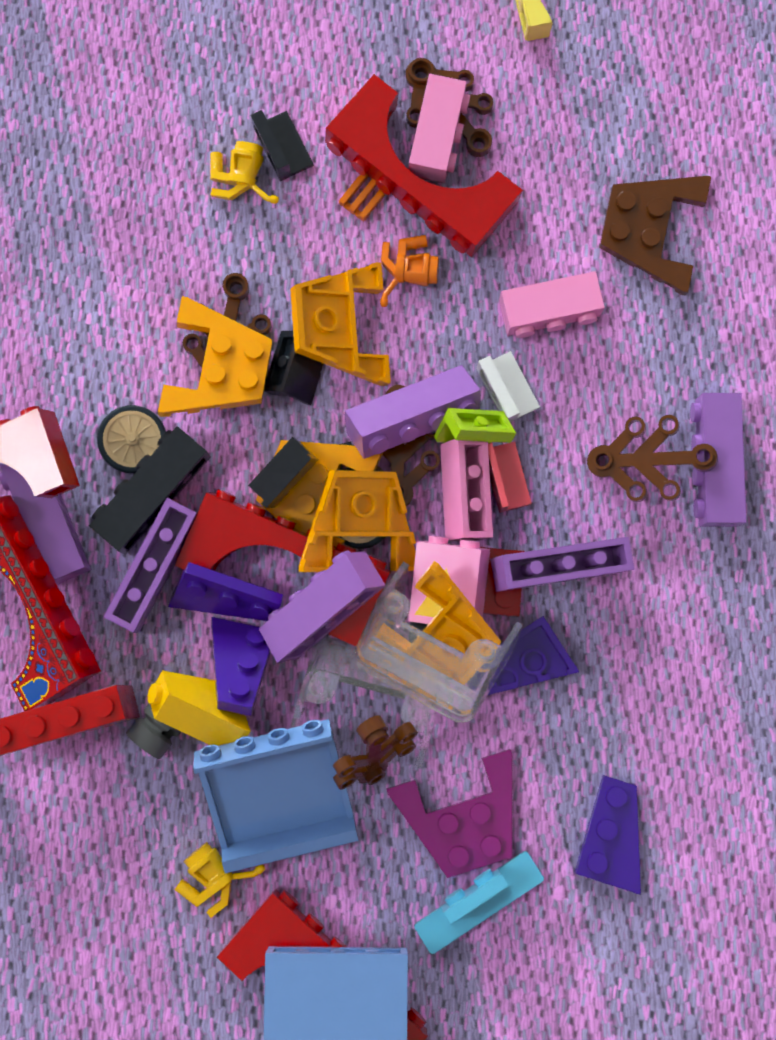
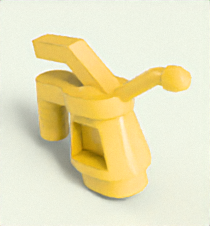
[210,141,279,204]
[174,842,265,918]

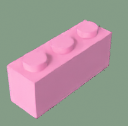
[408,74,471,183]
[499,271,605,338]
[440,439,493,541]

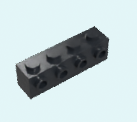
[89,426,211,555]

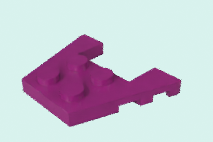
[386,749,512,878]

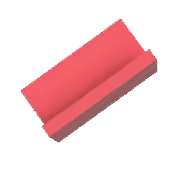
[488,442,532,513]

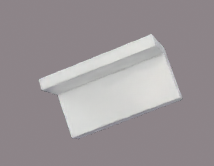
[476,351,540,422]

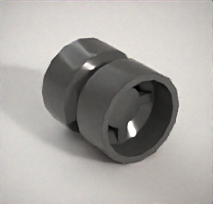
[126,704,181,759]

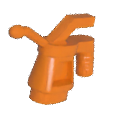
[380,235,439,307]

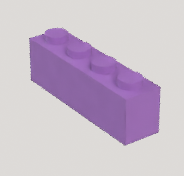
[345,365,481,459]
[690,393,747,527]
[0,463,92,585]
[103,498,197,634]
[490,537,635,592]
[259,551,386,663]

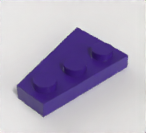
[168,562,283,621]
[467,616,579,698]
[211,617,271,716]
[574,775,641,895]

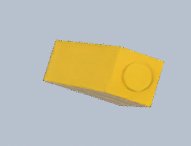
[147,670,251,746]

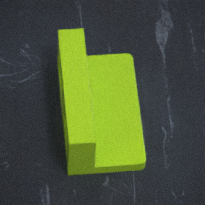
[434,408,516,443]

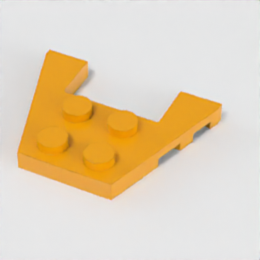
[290,262,391,386]
[158,296,272,417]
[256,440,383,547]
[299,470,416,572]
[365,561,501,688]

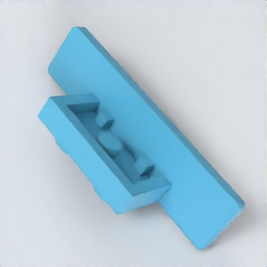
[414,851,544,954]

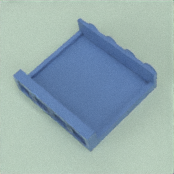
[193,719,359,873]
[264,946,408,1040]

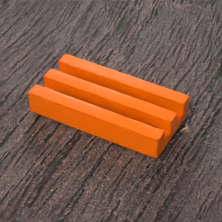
[339,174,386,222]

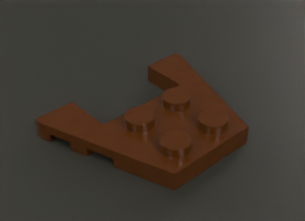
[599,176,711,296]

